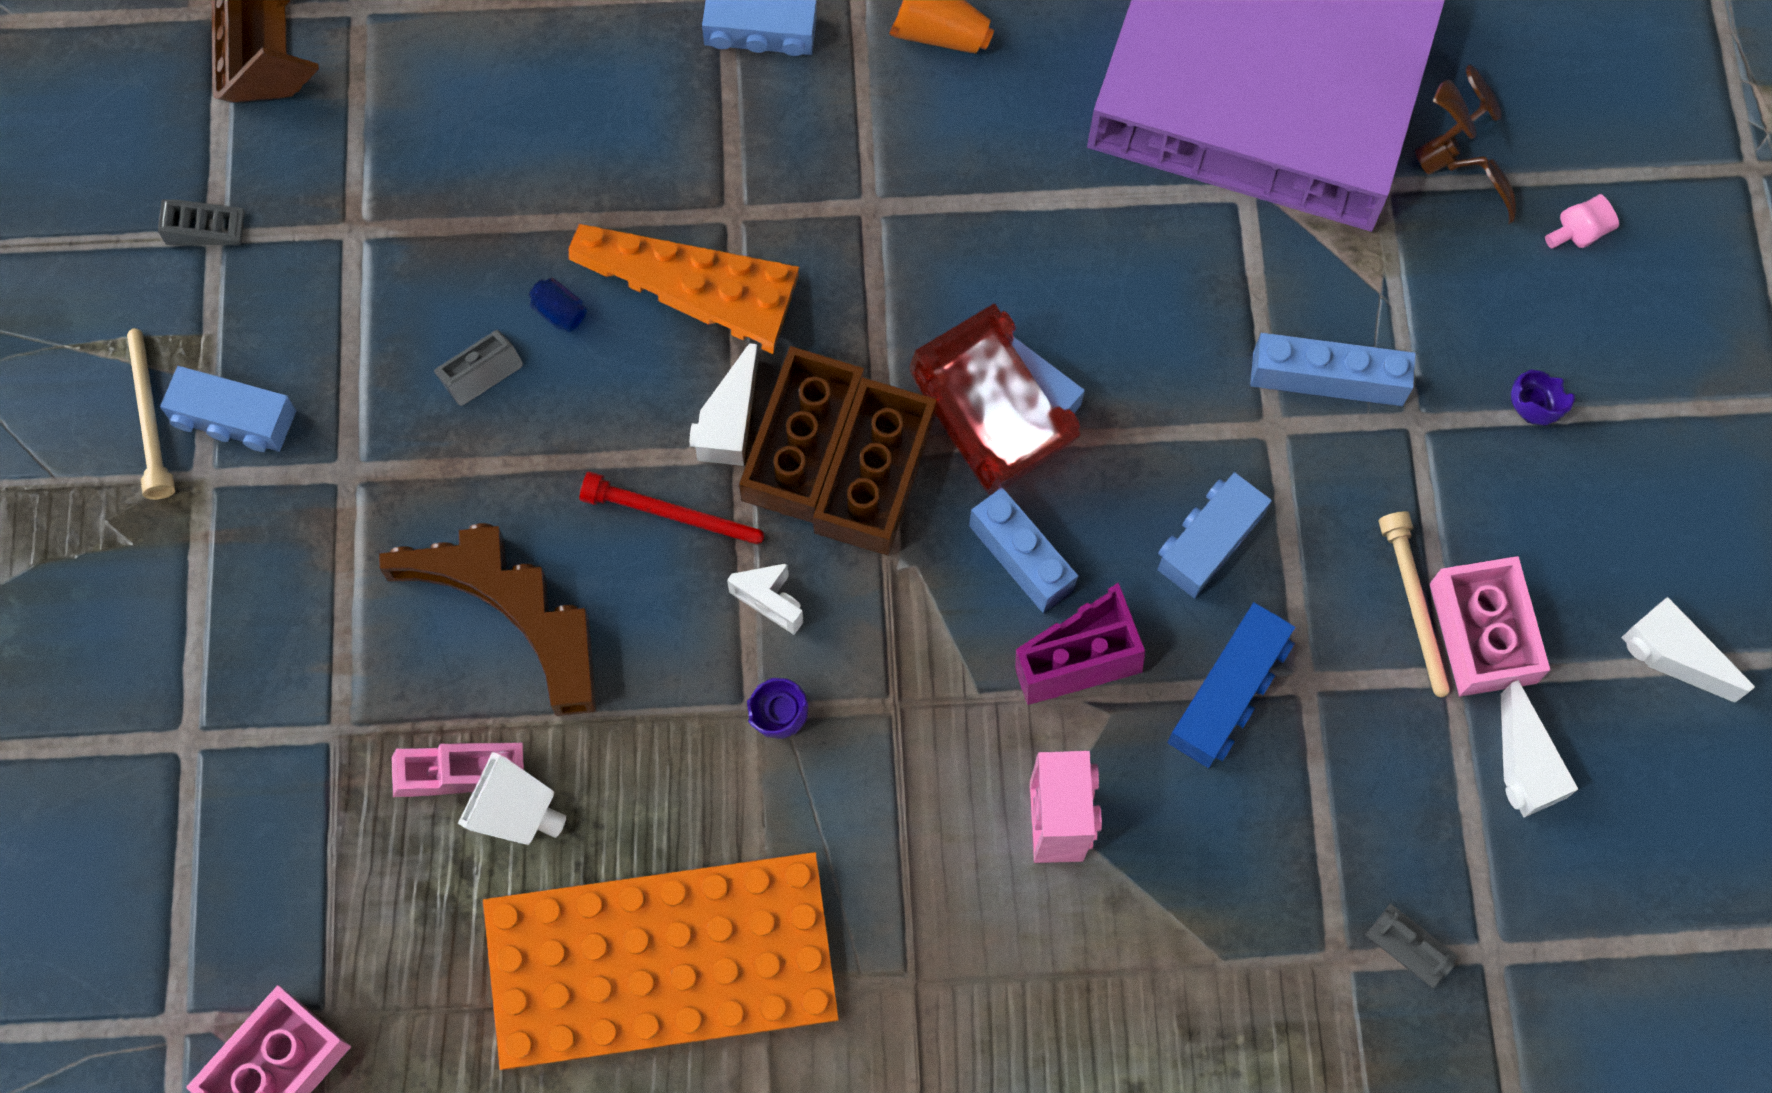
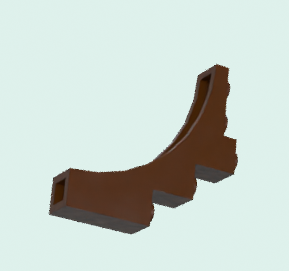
[379,523,596,716]

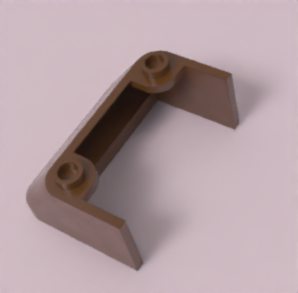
[211,0,319,103]

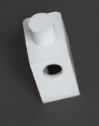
[458,752,566,845]

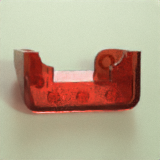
[909,303,1081,495]

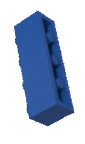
[1167,602,1295,769]

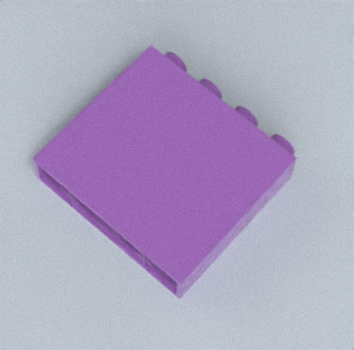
[1087,0,1445,232]

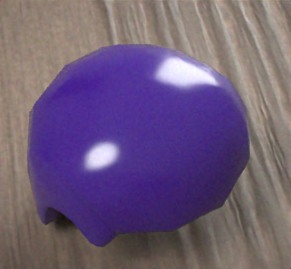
[1511,369,1575,426]
[747,678,809,739]

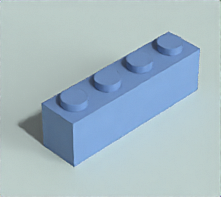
[1250,333,1415,406]

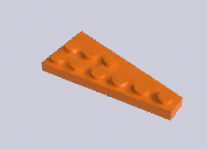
[569,224,799,354]

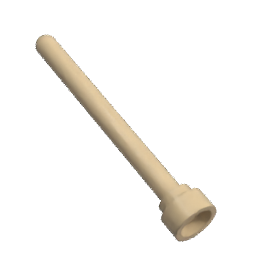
[127,328,175,500]
[1378,511,1449,697]

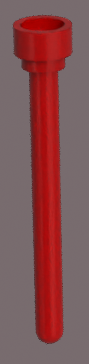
[579,471,765,544]

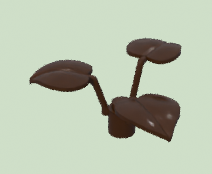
[1415,64,1516,224]

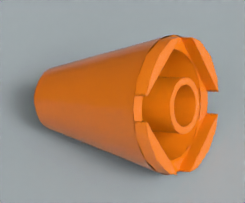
[889,0,994,54]

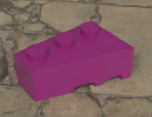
[1015,582,1145,705]

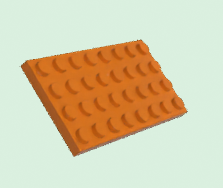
[483,852,839,1070]

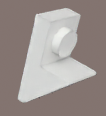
[727,564,803,635]

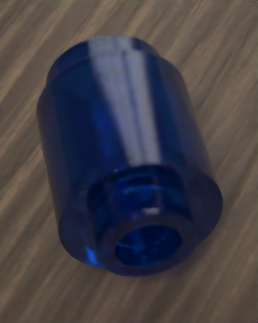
[529,278,587,333]

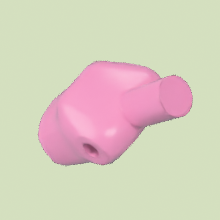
[1545,194,1619,249]

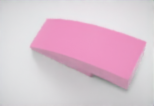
[392,743,524,797]

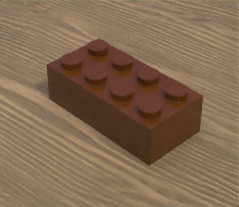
[739,346,864,523]
[813,377,937,556]

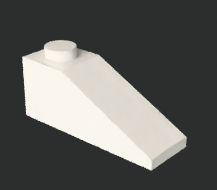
[690,343,759,466]
[1621,597,1755,703]
[1500,680,1578,818]

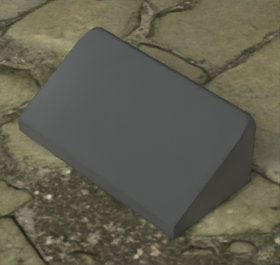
[434,330,523,406]

